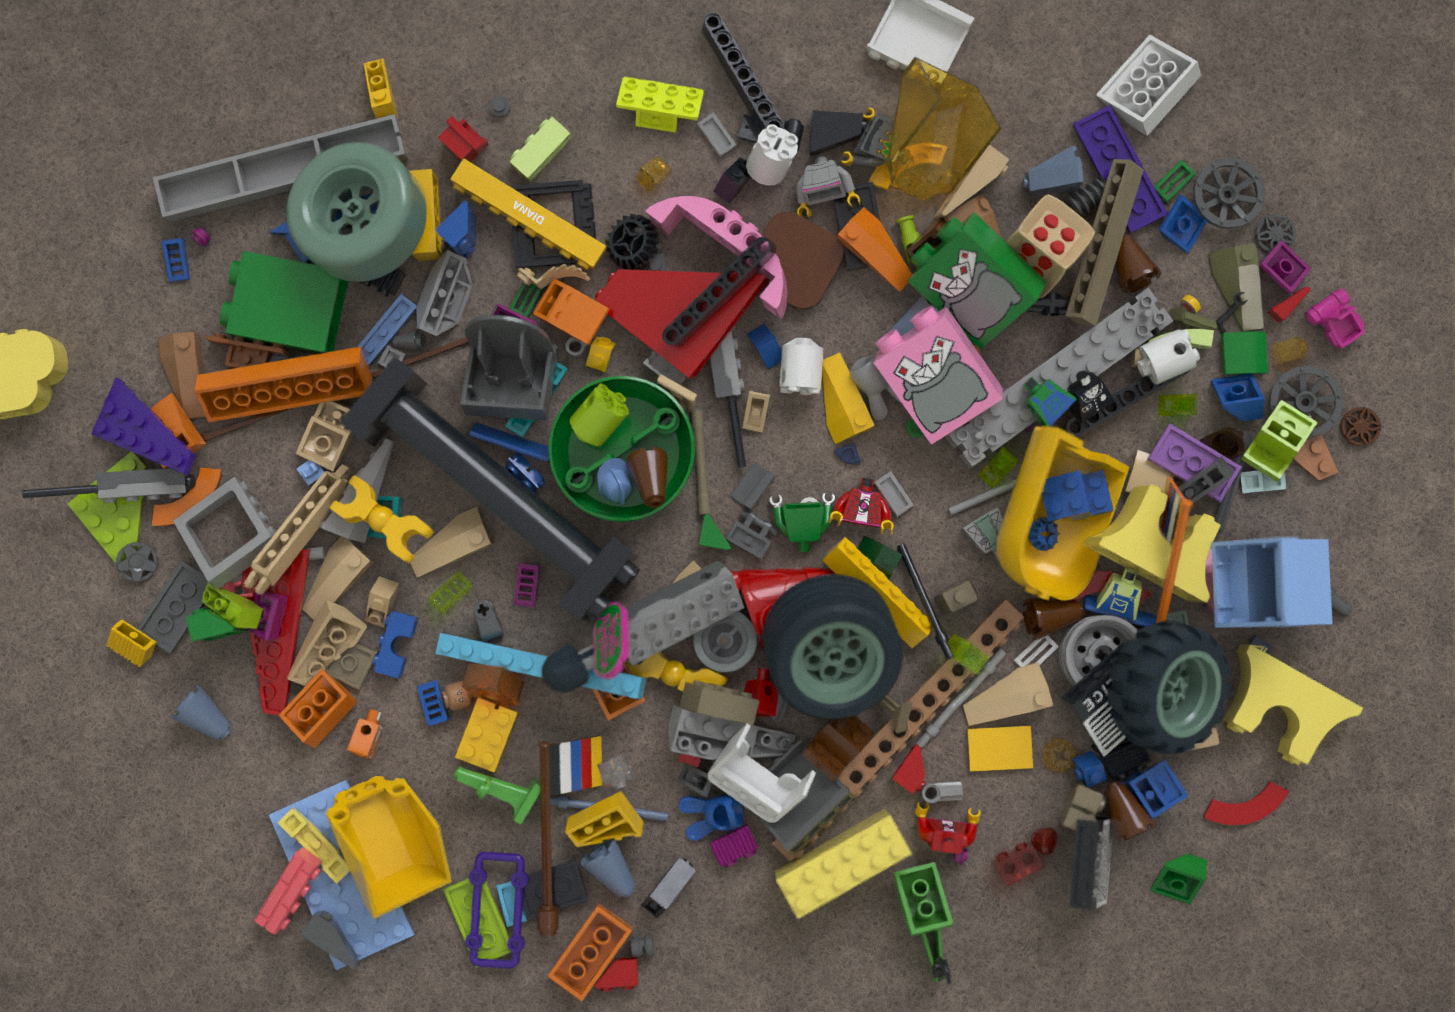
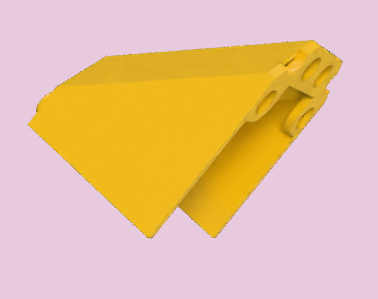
[326,776,452,919]

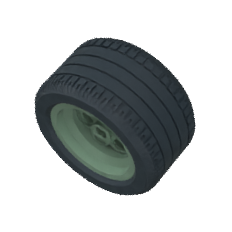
[762,574,903,719]

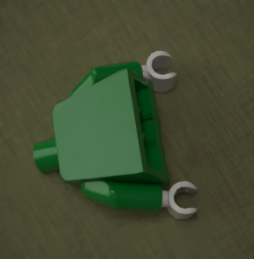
[770,493,835,552]

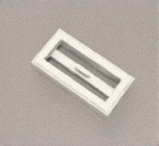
[1014,636,1059,667]

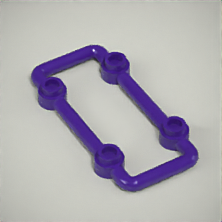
[465,852,529,969]

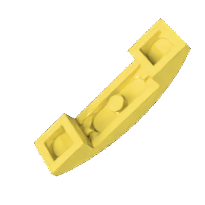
[278,807,350,884]

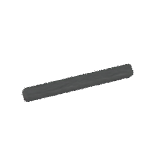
[1215,432,1253,532]

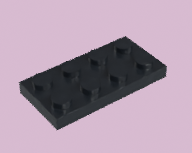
[833,182,880,272]

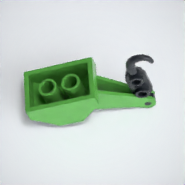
[893,862,953,985]

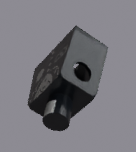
[1067,371,1115,423]

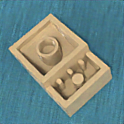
[296,400,354,471]

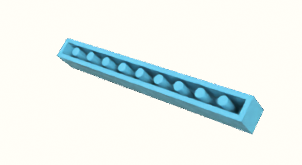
[435,633,647,699]

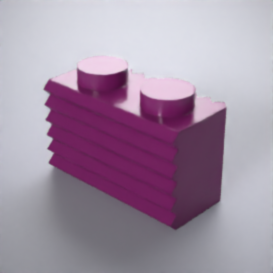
[709,824,758,868]

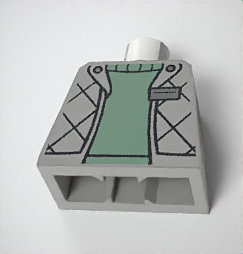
[962,507,1003,560]

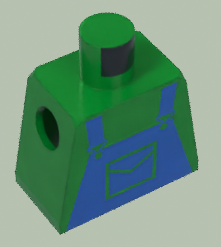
[1023,377,1076,427]

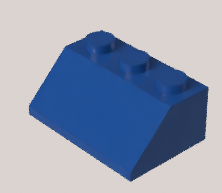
[435,201,476,258]

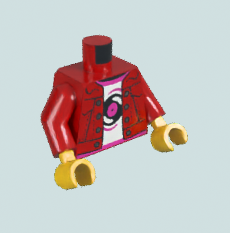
[828,478,894,534]
[915,802,981,854]

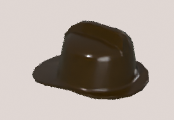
[1200,427,1245,460]

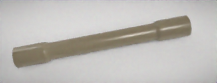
[690,410,711,515]

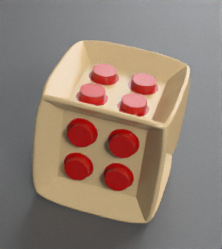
[1006,195,1095,298]

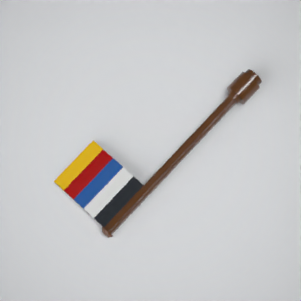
[537,735,602,936]

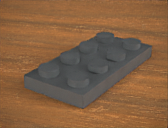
[137,560,208,654]

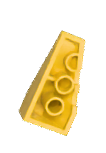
[822,353,875,444]

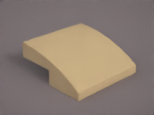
[1124,450,1174,493]

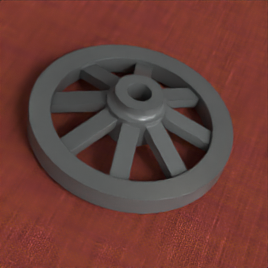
[1193,158,1265,229]
[1269,366,1343,437]

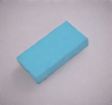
[496,881,528,927]

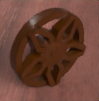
[1340,407,1381,446]

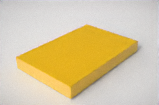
[967,726,1033,771]

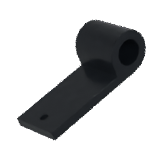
[738,114,804,152]

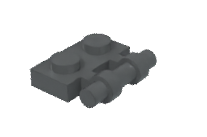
[725,508,779,560]

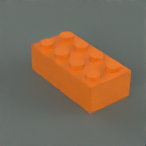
[548,903,633,1001]

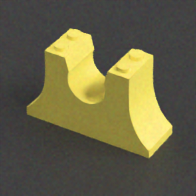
[1083,484,1221,603]
[1222,644,1363,766]

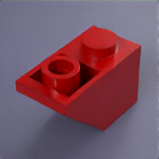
[595,957,639,991]

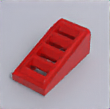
[1267,286,1311,323]

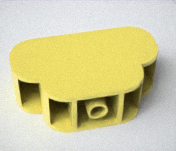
[0,329,68,420]

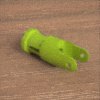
[896,215,919,265]

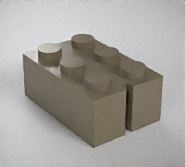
[679,680,759,725]
[1059,783,1105,830]

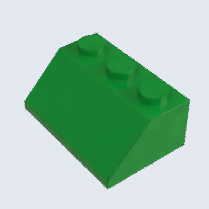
[186,608,249,642]

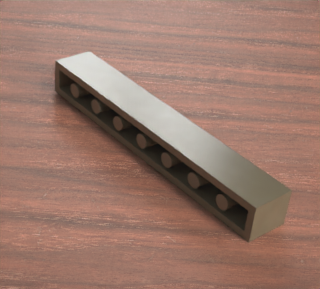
[1065,159,1144,326]

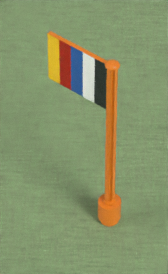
[1156,477,1193,623]

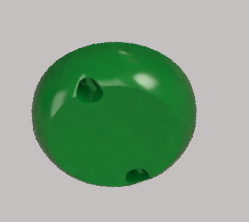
[549,376,695,522]

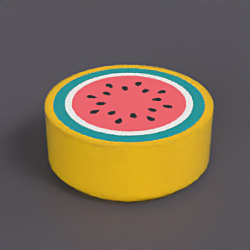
[1180,295,1201,314]

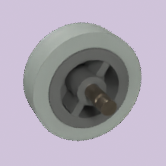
[693,611,757,672]

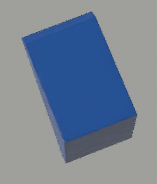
[747,324,782,369]

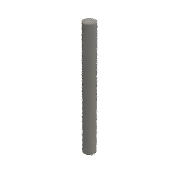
[948,479,1017,516]

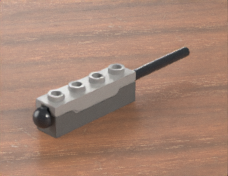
[710,326,746,468]
[22,468,196,503]

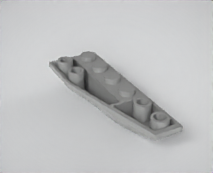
[668,705,796,760]

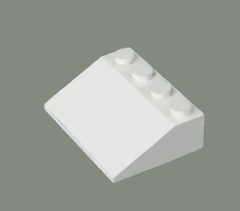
[1096,35,1201,136]

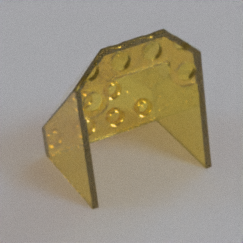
[887,57,1002,201]

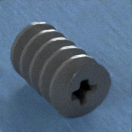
[1064,176,1106,217]

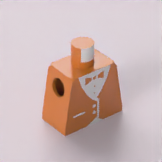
[347,709,383,760]

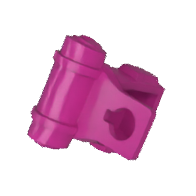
[1305,288,1365,348]

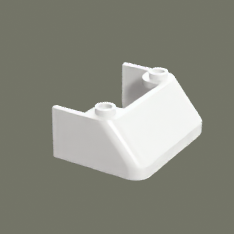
[708,724,816,823]

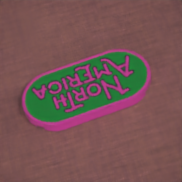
[594,602,629,679]

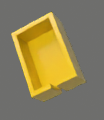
[455,697,520,772]

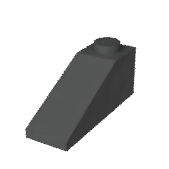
[1178,456,1234,503]
[301,910,360,970]

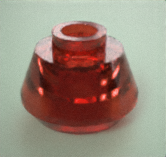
[1031,827,1057,856]

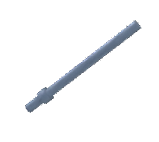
[550,795,668,821]

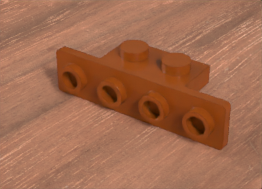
[205,334,290,368]

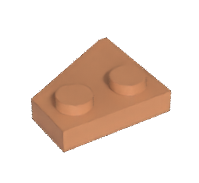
[1293,434,1338,481]

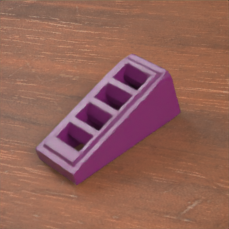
[513,563,541,608]

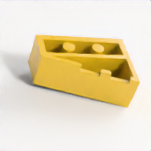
[565,791,644,847]

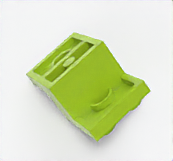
[1241,400,1318,482]

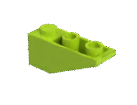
[201,582,263,629]

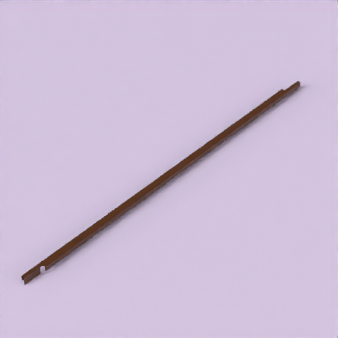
[200,338,468,441]

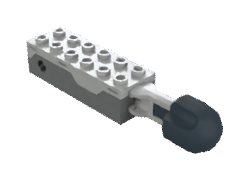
[541,560,744,693]

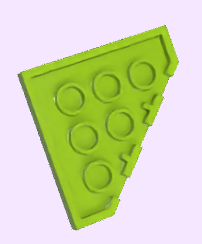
[68,451,147,563]

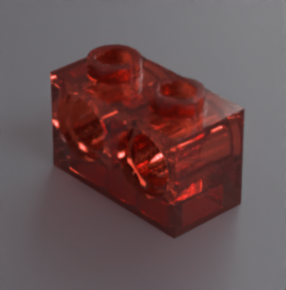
[992,841,1045,887]

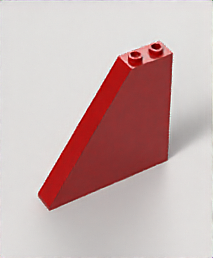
[595,269,769,380]

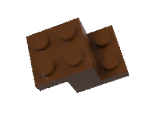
[802,715,874,782]

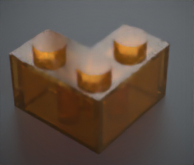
[462,663,524,707]

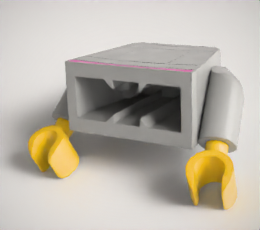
[796,156,861,218]

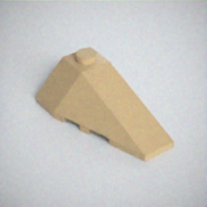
[411,507,494,578]
[302,536,374,620]
[287,600,367,686]
[963,663,1053,726]

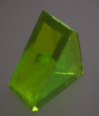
[1158,393,1198,418]

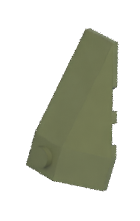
[1209,243,1264,332]

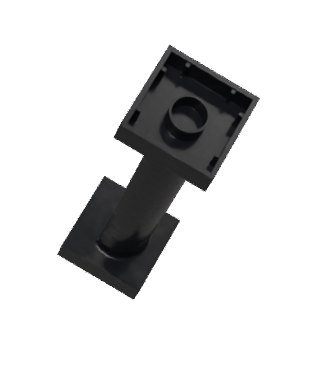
[339,356,641,621]

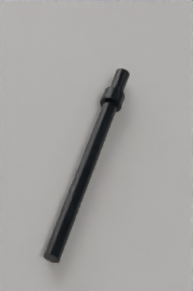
[897,544,954,660]

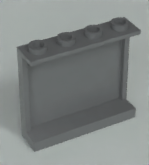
[754,739,855,856]

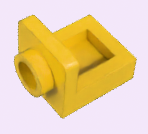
[586,337,616,372]

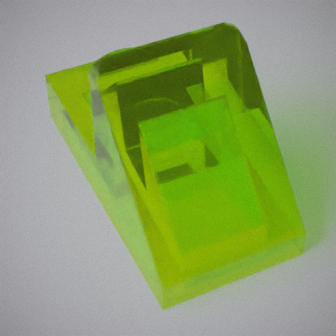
[977,447,1019,489]
[948,633,990,675]

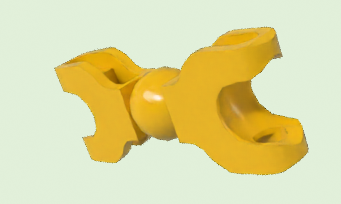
[330,475,434,564]
[621,651,728,692]

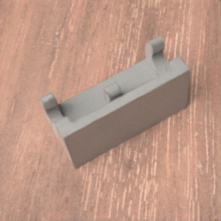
[643,350,687,385]

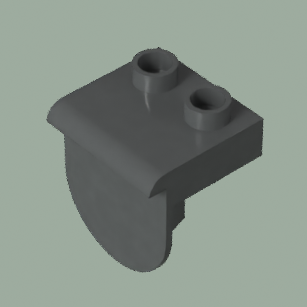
[460,315,558,420]

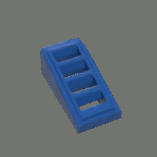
[161,238,190,282]
[417,680,450,726]

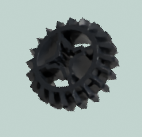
[605,214,660,270]

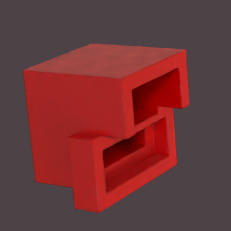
[438,116,489,162]

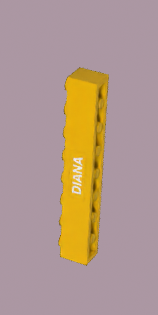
[450,158,606,271]

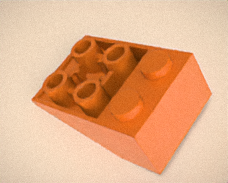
[533,279,610,345]
[151,393,206,469]

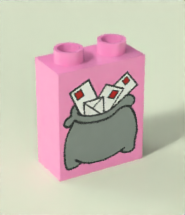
[874,306,1003,445]

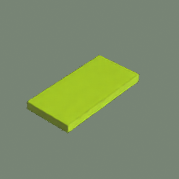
[443,878,511,968]

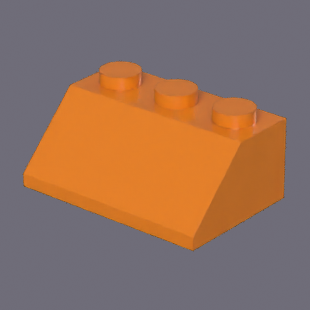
[279,669,359,748]

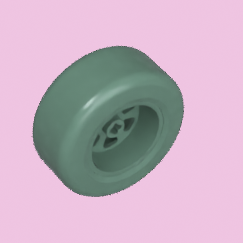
[286,142,427,282]

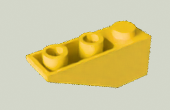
[364,58,398,119]

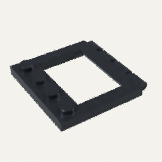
[510,180,596,269]

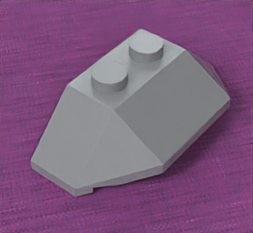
[416,250,473,336]

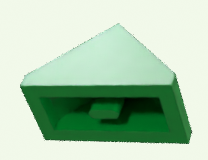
[699,513,732,551]

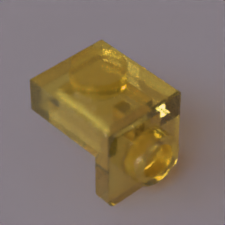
[636,156,672,192]
[1272,337,1308,364]

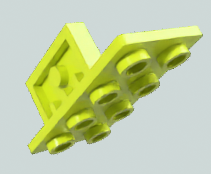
[616,77,704,133]

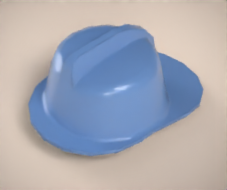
[597,458,632,505]

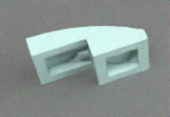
[1241,471,1287,493]

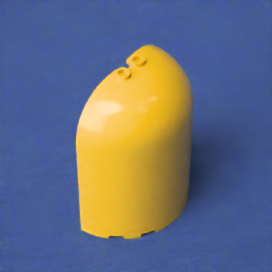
[996,426,1129,601]

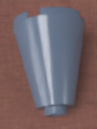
[170,684,231,740]
[580,838,635,898]

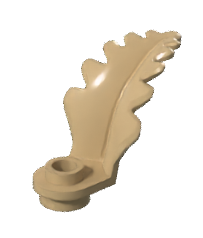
[516,264,590,289]

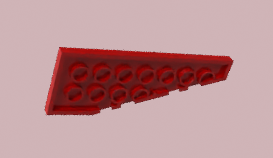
[241,540,310,716]

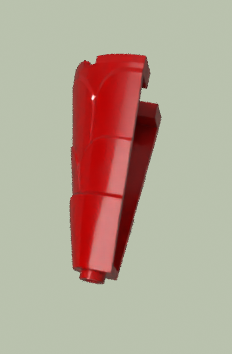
[735,567,837,650]

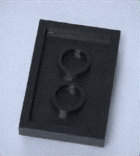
[523,859,588,919]

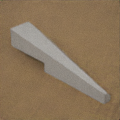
[319,437,394,543]

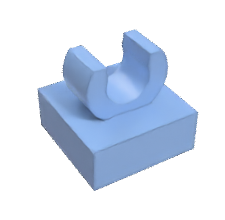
[297,460,325,486]

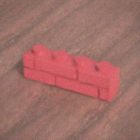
[255,848,322,934]

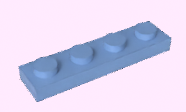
[357,294,417,367]

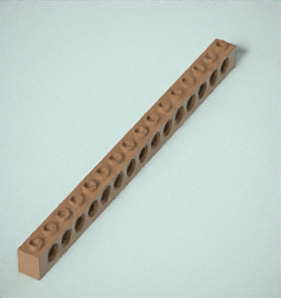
[772,599,1024,861]

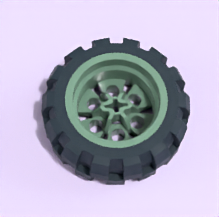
[1108,621,1231,755]

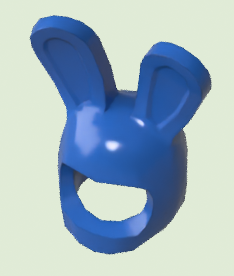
[678,794,744,841]

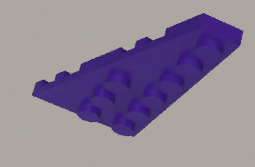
[91,377,196,475]

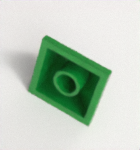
[1150,854,1207,904]

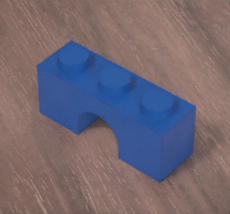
[373,611,419,678]

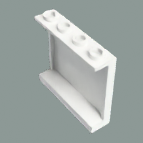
[866,0,974,88]

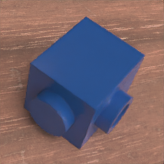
[1073,750,1107,788]

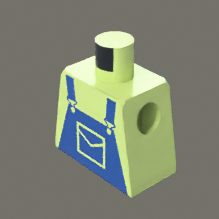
[1096,567,1141,621]

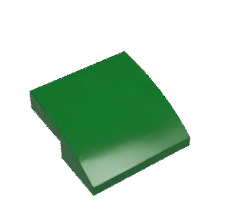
[1221,332,1268,375]

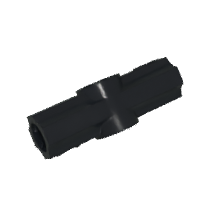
[1026,292,1071,316]

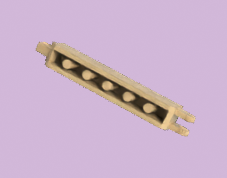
[244,464,351,594]

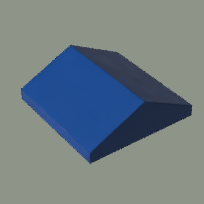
[1158,195,1207,253]

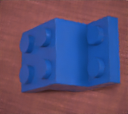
[1042,470,1114,522]
[1106,759,1188,819]

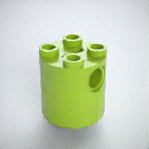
[570,384,629,446]

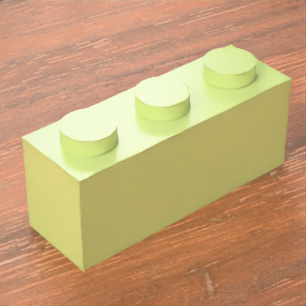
[510,117,572,182]

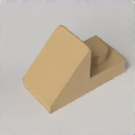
[742,391,770,432]

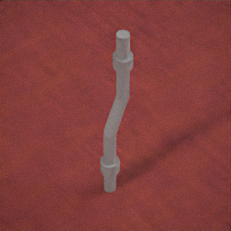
[917,649,1006,748]

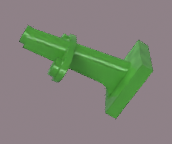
[453,766,540,824]

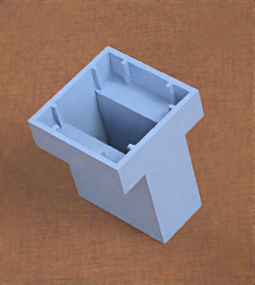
[1211,537,1332,628]

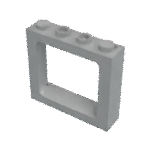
[173,477,276,589]

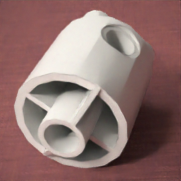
[746,125,798,185]
[1137,329,1200,385]
[779,338,824,395]

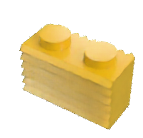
[106,619,157,667]

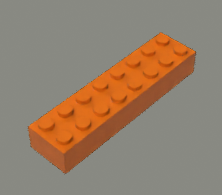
[194,347,373,423]

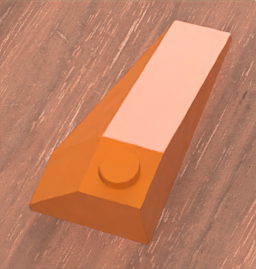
[837,208,912,293]

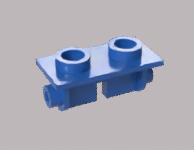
[505,453,546,494]

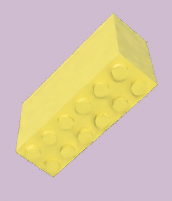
[775,809,912,918]

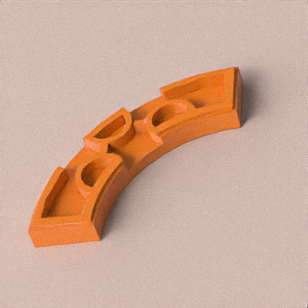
[152,468,223,526]

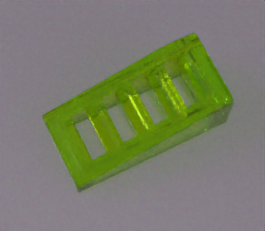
[428,571,473,616]

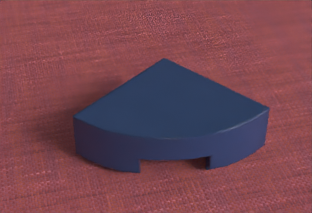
[834,443,861,464]

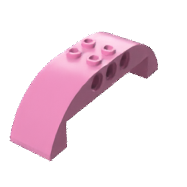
[645,196,788,319]

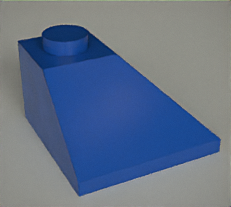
[1211,374,1265,421]

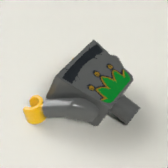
[841,107,906,167]

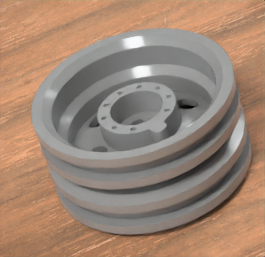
[1058,615,1138,686]

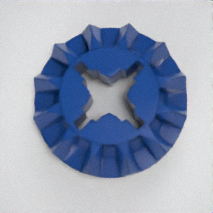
[1029,517,1060,551]

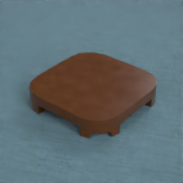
[746,212,844,311]

